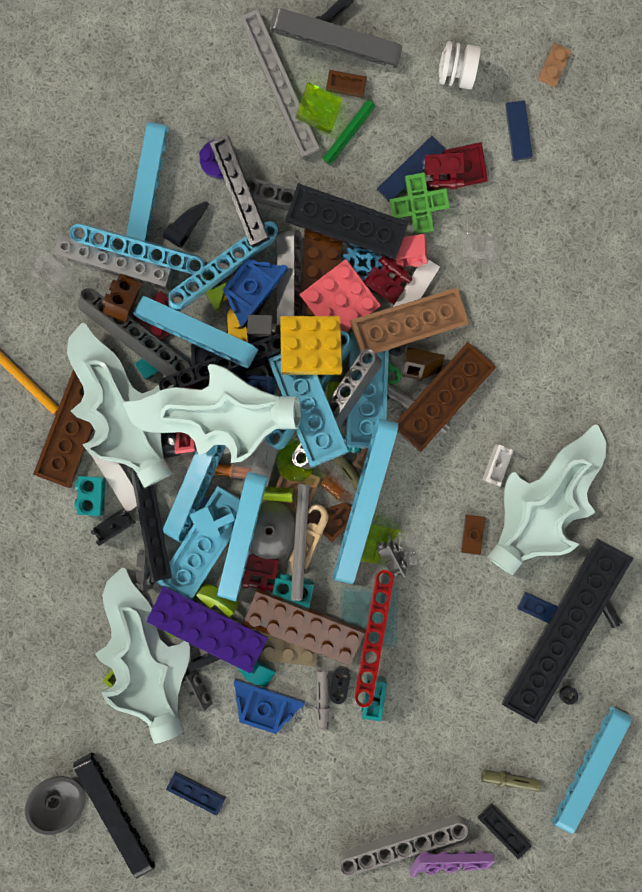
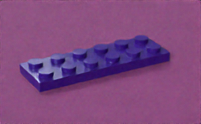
[146,586,268,674]

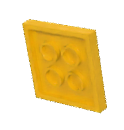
[280,316,342,375]

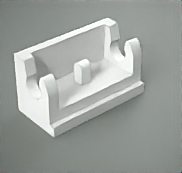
[482,444,514,487]

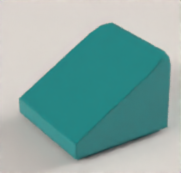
[134,359,159,380]

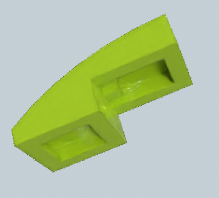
[196,583,239,617]

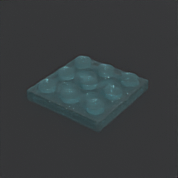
[340,587,398,647]

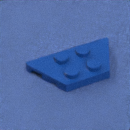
[223,259,289,328]
[234,678,305,734]

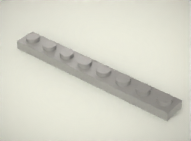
[240,9,320,159]

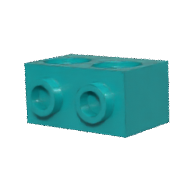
[74,476,106,516]
[273,573,314,608]
[361,674,387,722]

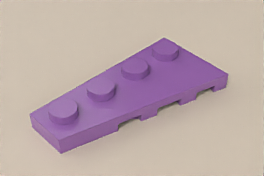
[410,851,495,877]

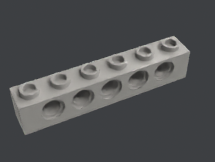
[54,235,174,290]

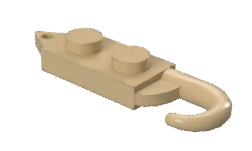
[289,504,329,573]

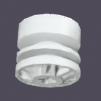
[438,41,481,90]

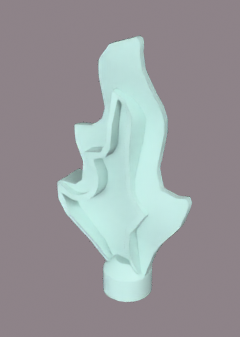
[67,323,172,488]
[123,364,301,463]
[487,424,606,576]
[95,568,190,744]

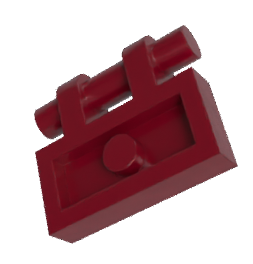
[425,152,465,191]
[363,256,412,305]
[241,554,279,592]

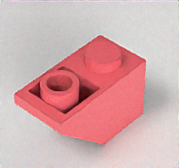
[387,234,428,269]

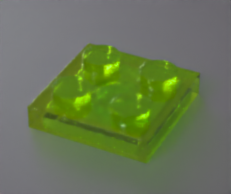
[295,82,343,134]

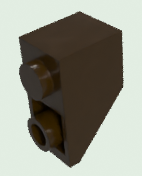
[402,347,445,380]

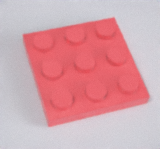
[300,259,381,332]

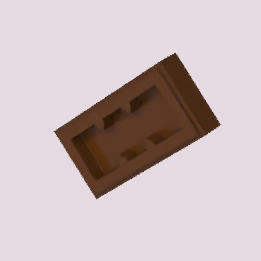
[326,70,367,98]
[461,514,485,555]

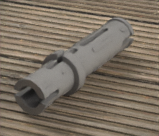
[315,670,330,731]

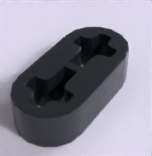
[330,666,350,704]

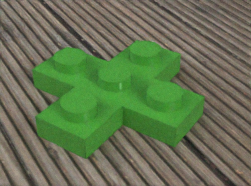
[389,173,450,235]

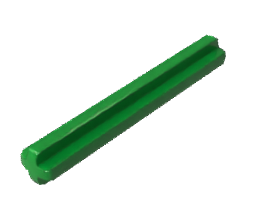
[323,100,375,165]

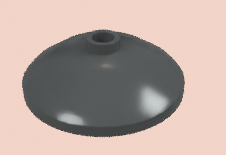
[250,501,296,559]
[25,776,85,835]

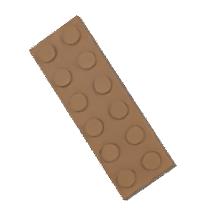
[350,287,469,354]

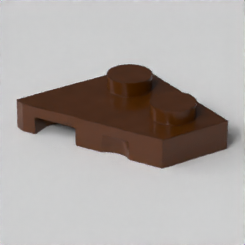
[307,502,351,542]

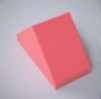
[175,432,197,454]

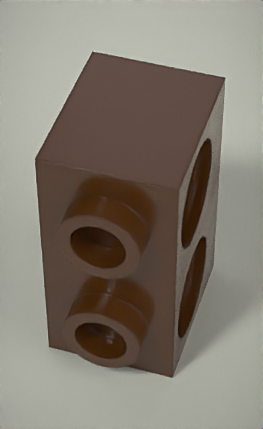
[102,274,142,322]

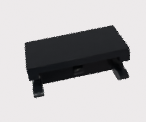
[91,508,135,546]

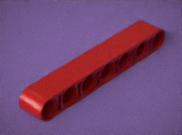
[354,570,394,707]

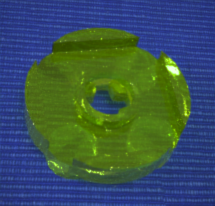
[277,442,314,481]

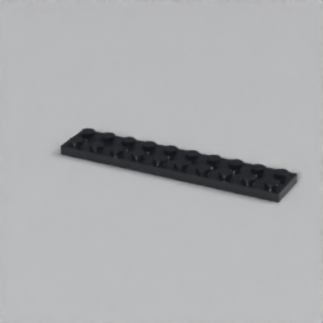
[502,538,634,724]

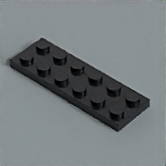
[285,183,409,260]

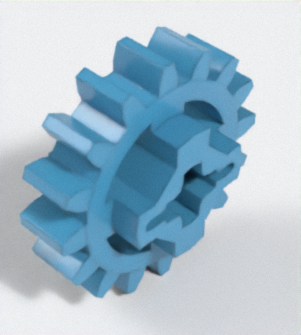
[342,246,383,281]

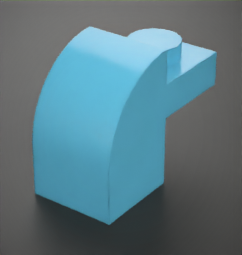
[190,505,237,537]

